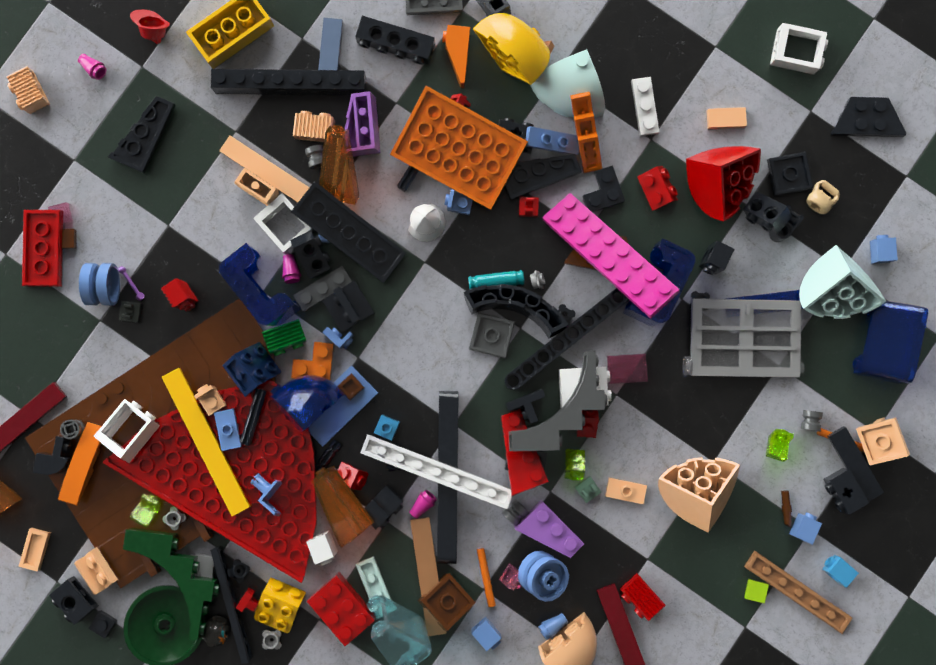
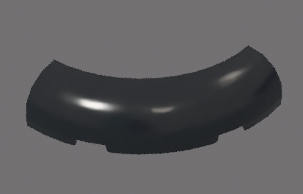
[464,284,568,339]

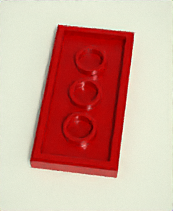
[22,210,63,287]

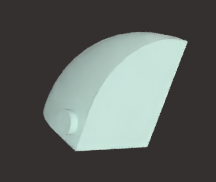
[530,49,605,118]
[799,245,886,319]

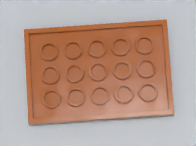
[390,86,528,210]

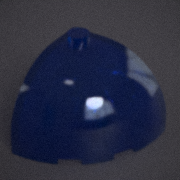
[270,375,344,433]

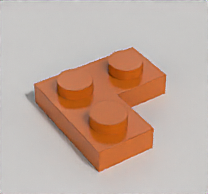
[291,342,334,382]

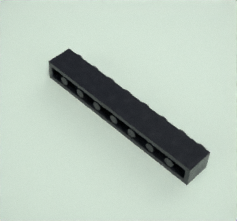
[211,69,366,96]

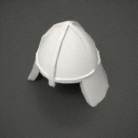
[408,204,446,242]

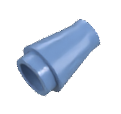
[538,613,568,640]

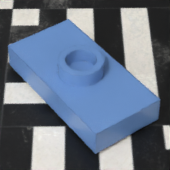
[214,409,242,451]

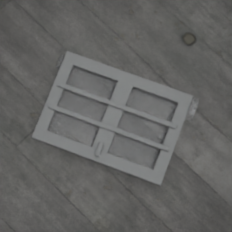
[683,299,804,377]

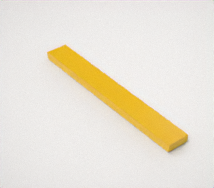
[162,368,251,516]

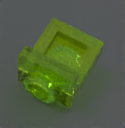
[766,429,794,462]
[564,449,586,481]
[130,493,160,528]

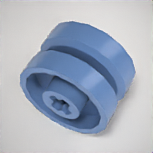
[79,263,120,306]
[518,551,569,602]

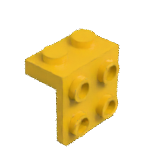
[254,578,306,633]

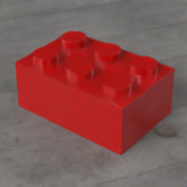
[307,572,376,646]

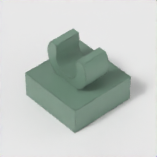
[575,476,602,503]

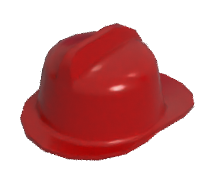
[130,9,170,44]

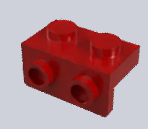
[637,166,678,211]

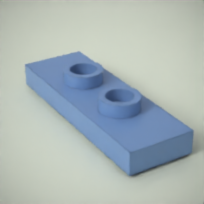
[526,126,579,155]

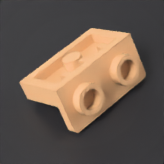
[74,547,118,595]

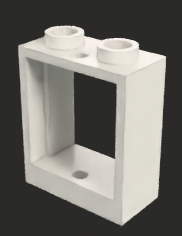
[770,23,828,75]
[253,193,314,255]
[94,399,160,463]

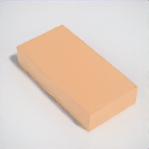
[707,107,747,129]
[19,528,51,571]

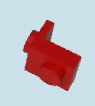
[577,410,599,438]
[334,461,368,490]

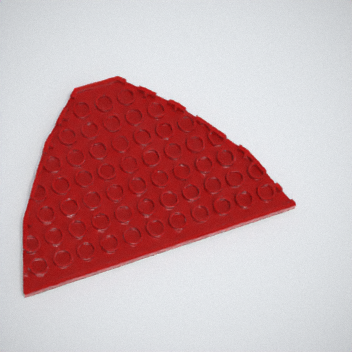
[103,380,317,583]

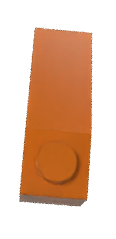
[442,25,470,88]

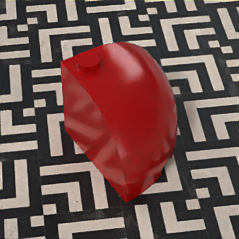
[686,146,761,221]

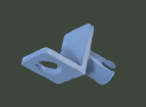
[250,474,282,516]

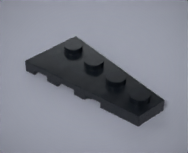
[108,96,176,174]
[505,154,582,200]

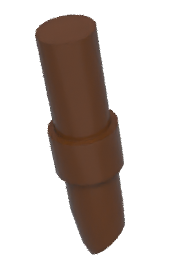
[781,490,792,528]

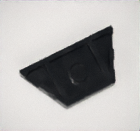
[831,97,906,137]

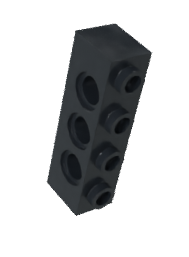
[355,15,435,65]

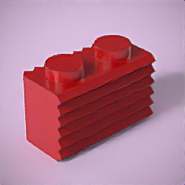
[161,278,198,312]
[620,573,666,621]

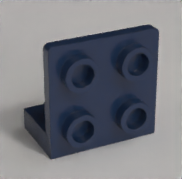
[222,342,281,397]

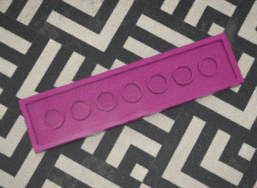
[542,193,679,319]

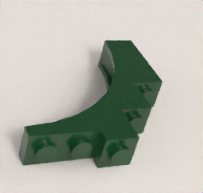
[123,528,220,641]

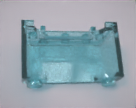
[367,595,432,665]

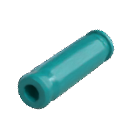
[468,270,525,290]

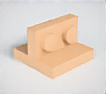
[856,417,910,465]

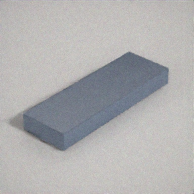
[318,18,343,70]

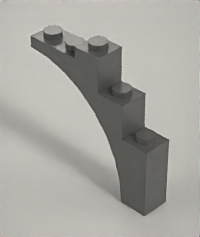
[509,351,608,451]

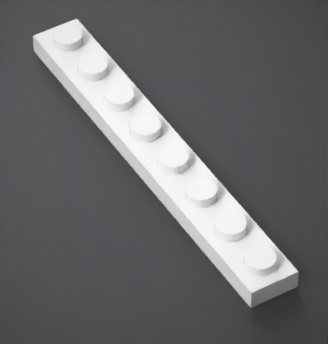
[360,434,512,509]

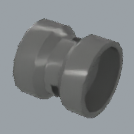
[305,145,328,169]
[801,410,823,432]
[60,420,85,439]
[502,499,529,527]

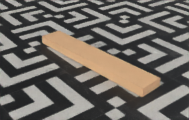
[219,136,309,203]

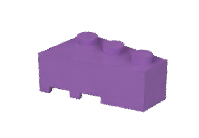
[338,91,381,158]
[514,500,584,558]

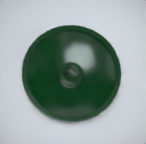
[123,585,205,665]

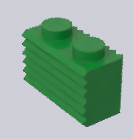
[262,319,307,357]

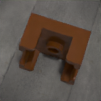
[417,573,475,631]

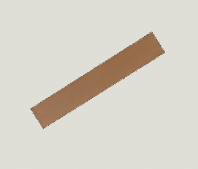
[410,517,447,637]
[744,551,853,634]

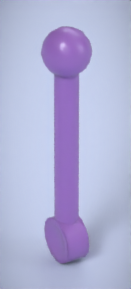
[118,266,145,301]

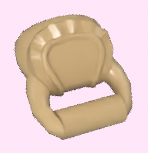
[806,180,840,214]

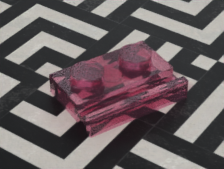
[607,354,648,384]

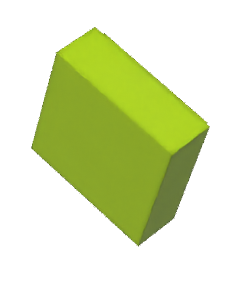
[744,579,769,604]

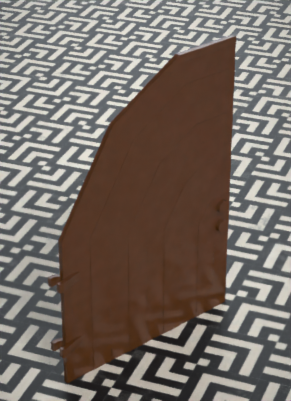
[25,298,276,589]

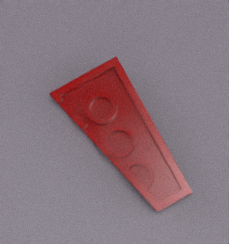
[501,409,549,497]

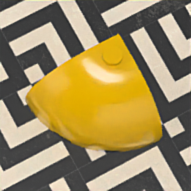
[473,13,550,85]

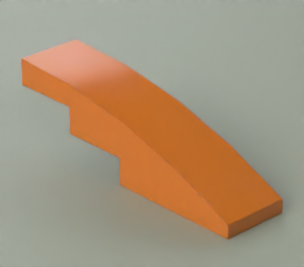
[570,92,602,173]
[58,422,102,506]

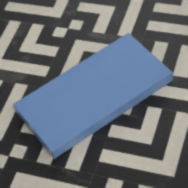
[305,365,378,447]

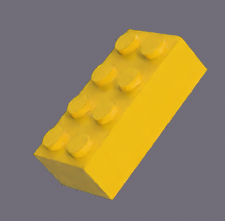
[186,0,274,69]

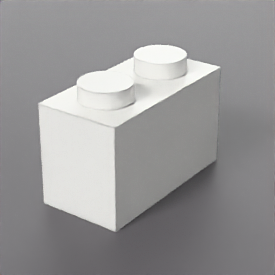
[306,530,338,565]

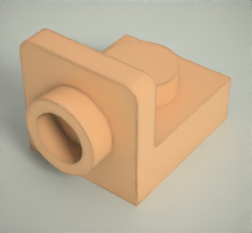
[194,384,227,416]

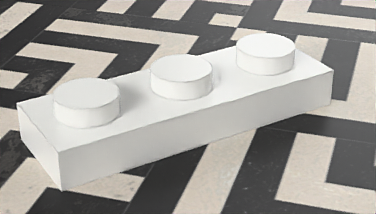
[631,77,659,136]

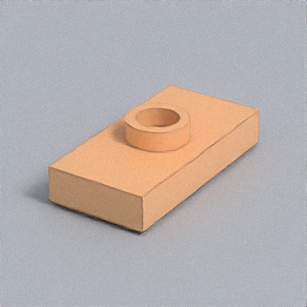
[605,477,647,505]

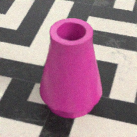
[78,54,107,80]
[282,254,301,284]
[409,490,437,519]

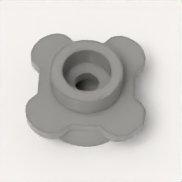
[530,270,545,289]
[163,507,186,530]
[262,630,282,650]

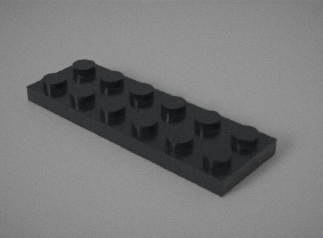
[291,181,406,283]

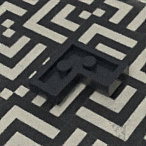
[582,165,625,213]

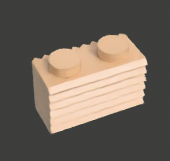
[7,66,50,114]
[293,111,335,143]
[234,168,279,206]

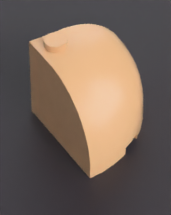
[658,457,740,533]
[538,612,597,665]

